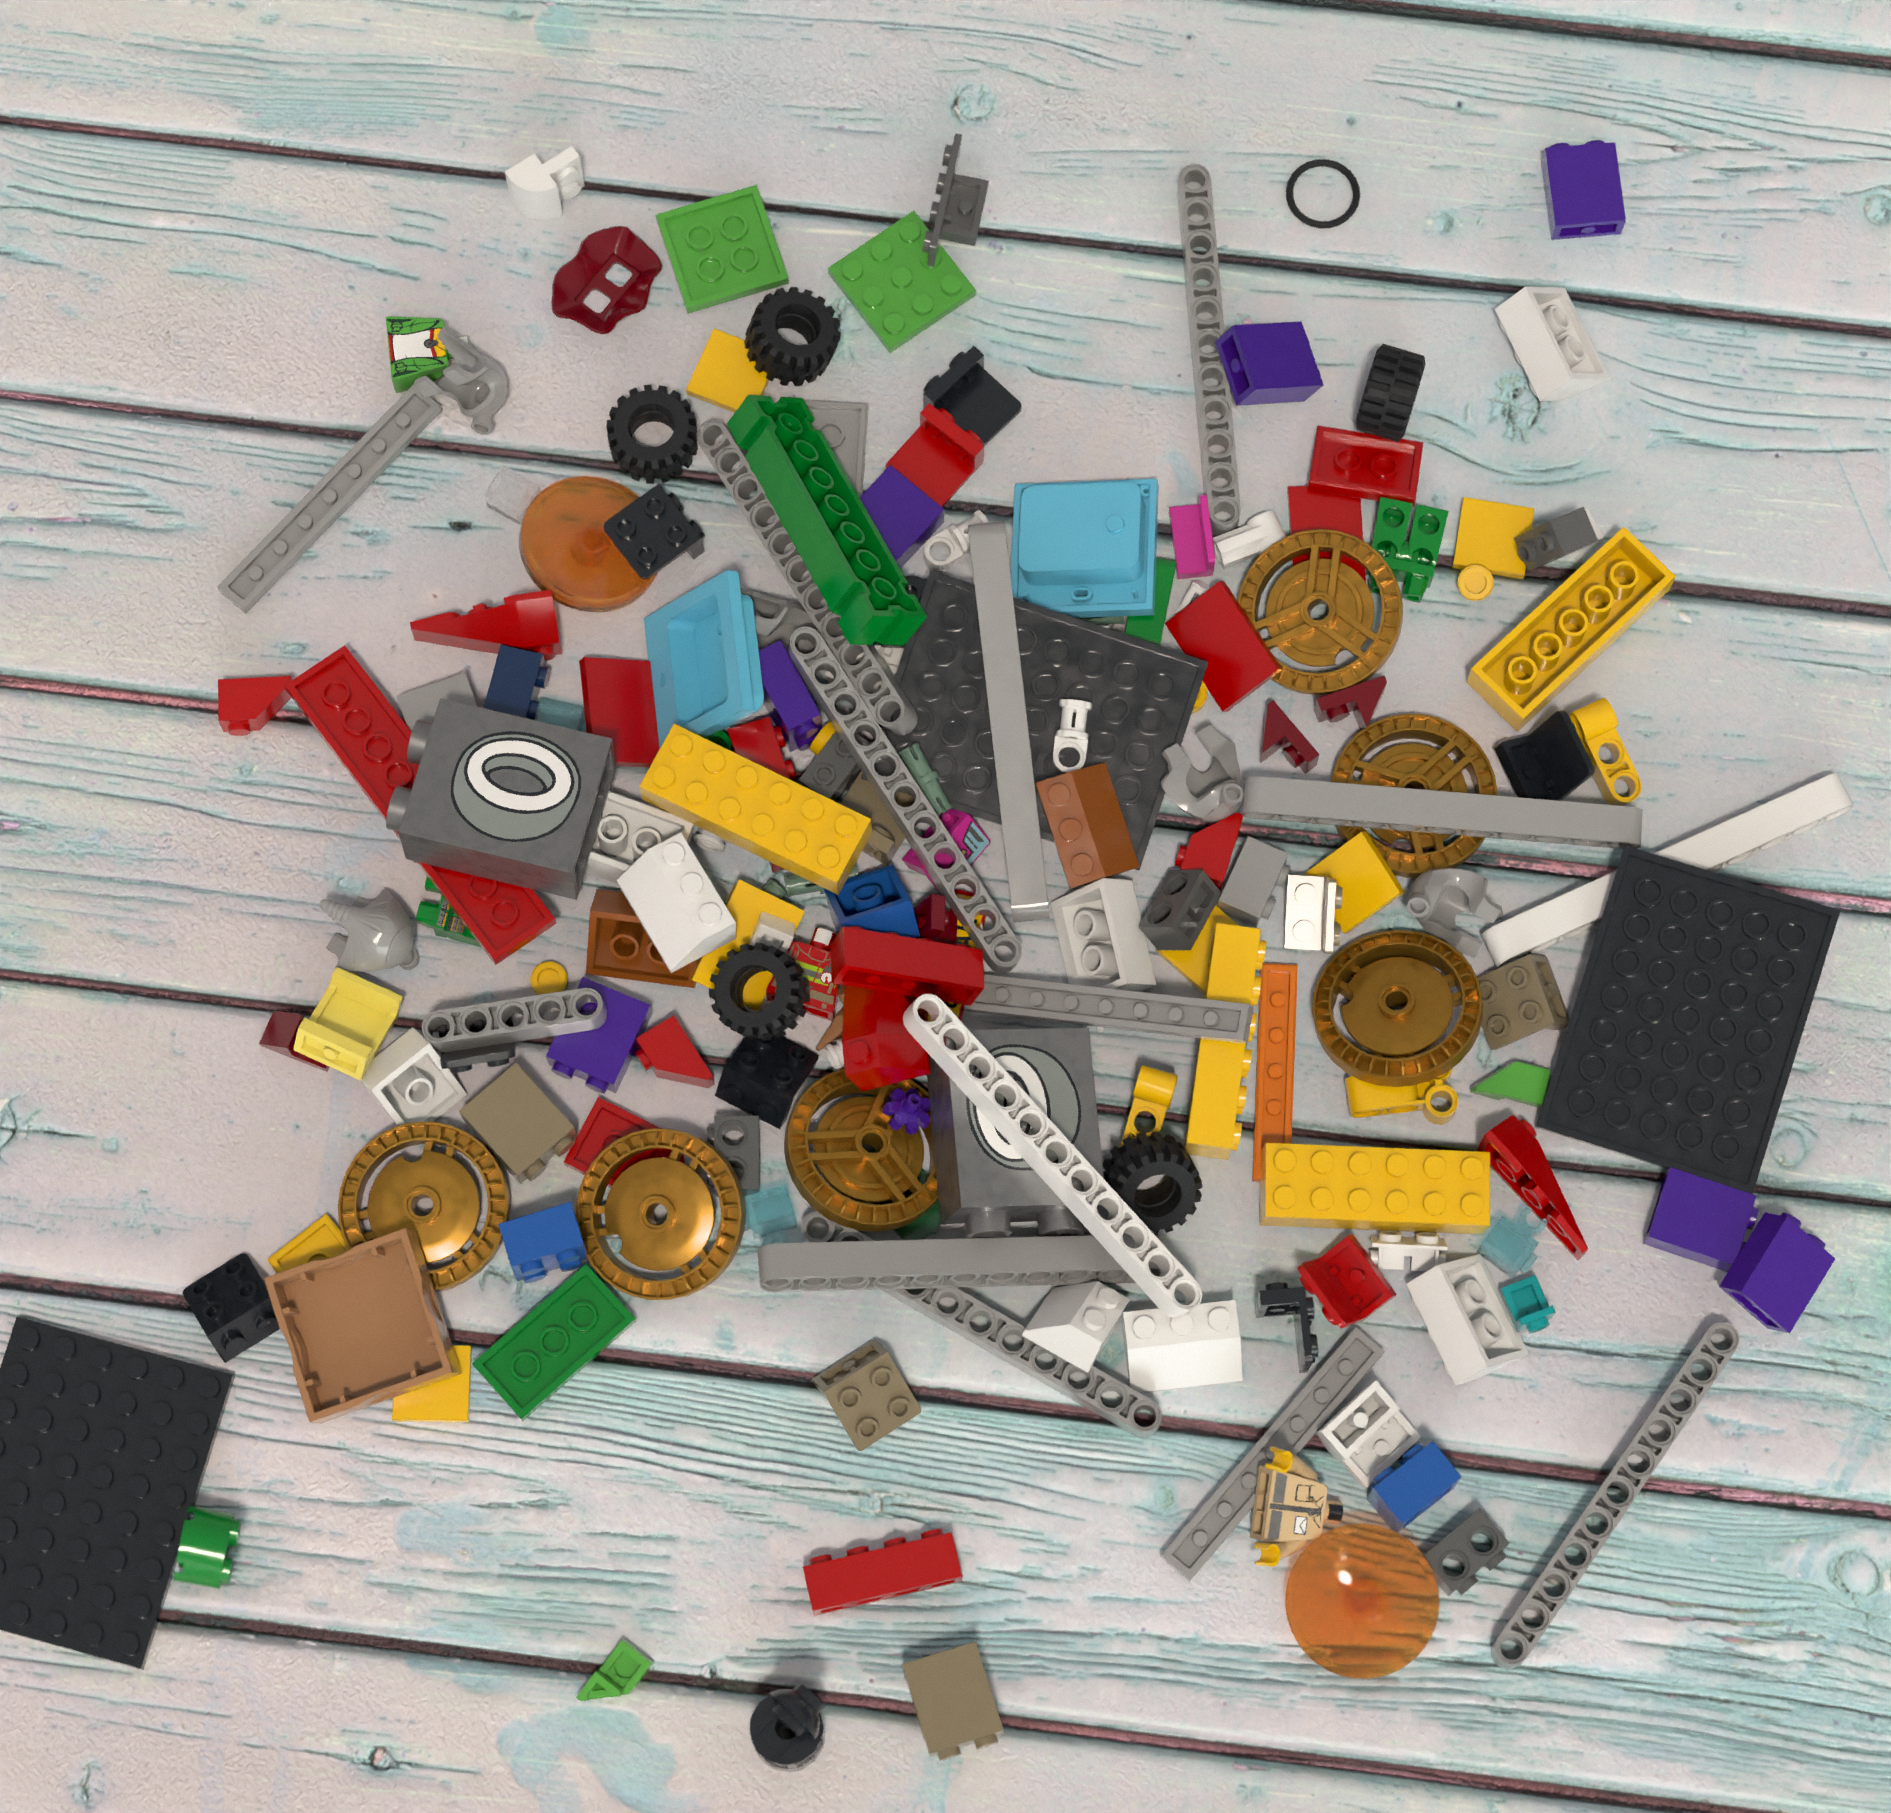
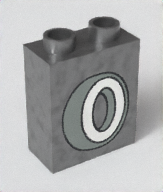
[386,698,616,900]
[927,1028,1104,1239]

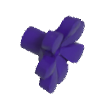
[883,1088,930,1134]

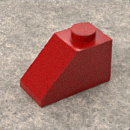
[218,676,292,736]
[1175,813,1243,891]
[634,1015,715,1088]

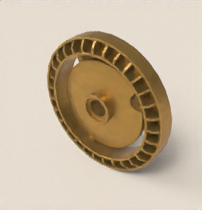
[1238,529,1403,695]
[1331,714,1498,878]
[1312,930,1483,1087]
[784,1068,938,1232]
[338,1122,510,1292]
[575,1129,746,1300]

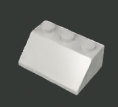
[1495,286,1610,401]
[585,791,694,883]
[617,832,736,973]
[1051,878,1156,992]
[1406,1254,1529,1386]
[1121,1300,1243,1393]

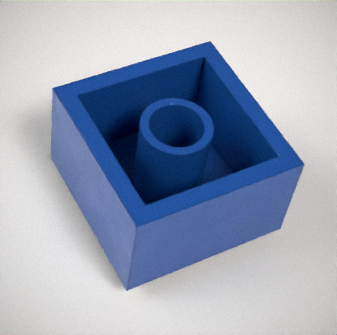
[823,864,920,938]
[498,1201,588,1283]
[1367,1441,1462,1535]

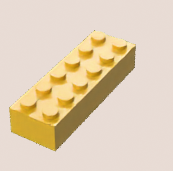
[1466,527,1676,732]
[639,724,872,895]
[1184,923,1267,1160]
[1260,1143,1490,1235]

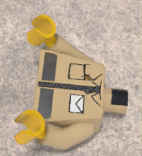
[1250,1446,1343,1567]

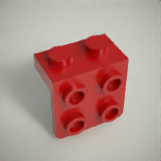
[886,403,984,508]
[1297,1234,1397,1328]

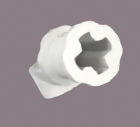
[923,510,989,571]
[1052,699,1092,773]

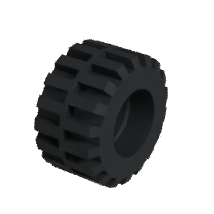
[744,287,841,386]
[1356,344,1426,442]
[606,385,698,484]
[709,943,810,1041]
[1103,1131,1203,1235]

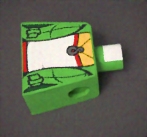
[386,316,469,393]

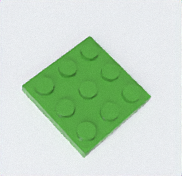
[656,185,789,314]
[828,211,976,353]

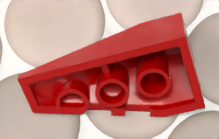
[410,590,562,661]
[842,985,932,1091]
[1477,1115,1588,1261]

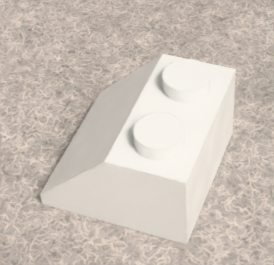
[361,1027,467,1126]
[1022,1281,1130,1373]

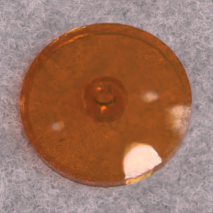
[519,476,658,612]
[1285,1524,1440,1679]

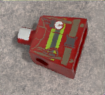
[766,928,840,1022]

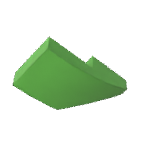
[1471,1061,1551,1108]
[576,1639,655,1701]

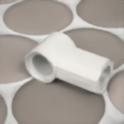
[1213,511,1286,569]

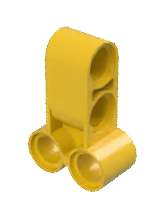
[1569,698,1642,806]
[1345,1050,1458,1125]
[1120,1065,1178,1147]

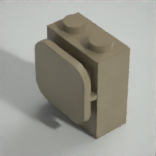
[459,1062,577,1184]
[902,1641,1004,1761]

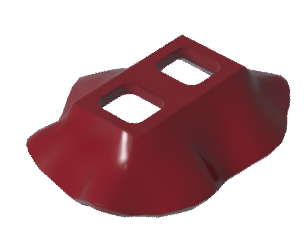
[551,226,662,334]

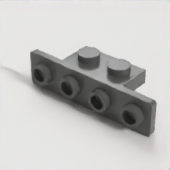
[923,133,989,266]

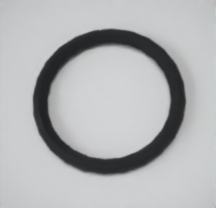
[1286,159,1360,229]

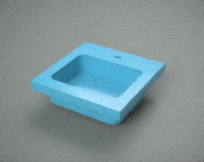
[1011,479,1159,618]
[644,570,764,748]

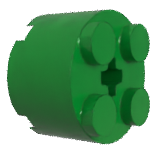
[174,1505,241,1589]

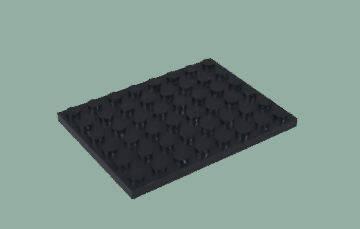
[861,570,1208,871]
[1536,845,1841,1194]
[0,1317,235,1670]

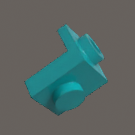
[1499,1275,1556,1334]

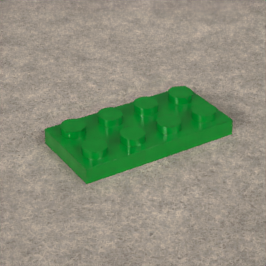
[472,1264,636,1422]

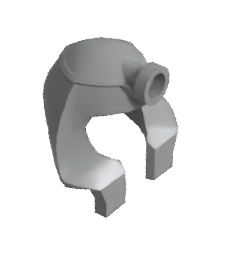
[414,328,508,435]
[740,588,821,654]
[1161,724,1244,823]
[1407,868,1503,958]
[320,890,419,971]

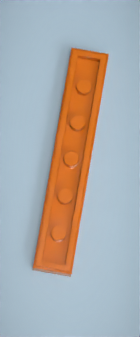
[1252,963,1298,1182]

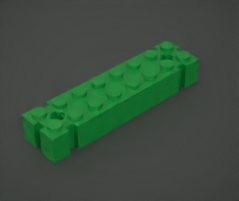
[727,395,927,645]

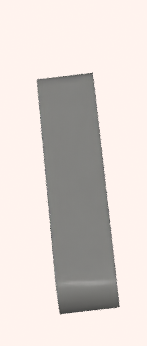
[422,988,608,1052]

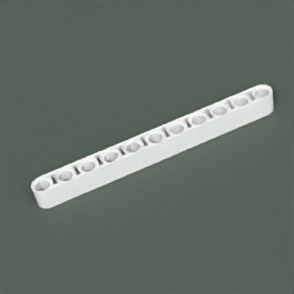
[1481,773,1854,968]
[903,994,1202,1318]

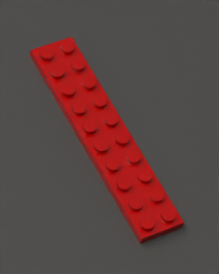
[285,645,556,965]

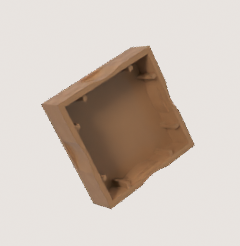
[264,1228,462,1424]

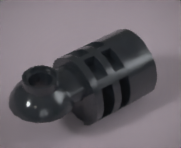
[750,1683,825,1772]

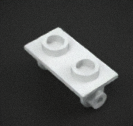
[1370,1230,1448,1271]

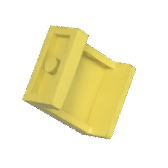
[293,967,403,1081]

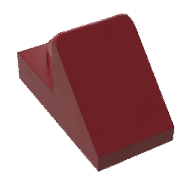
[1314,675,1387,731]
[1260,700,1320,774]
[913,894,957,945]
[259,1011,330,1072]

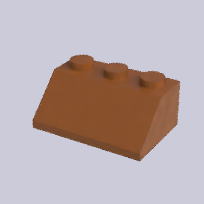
[1036,763,1140,890]
[586,889,700,988]

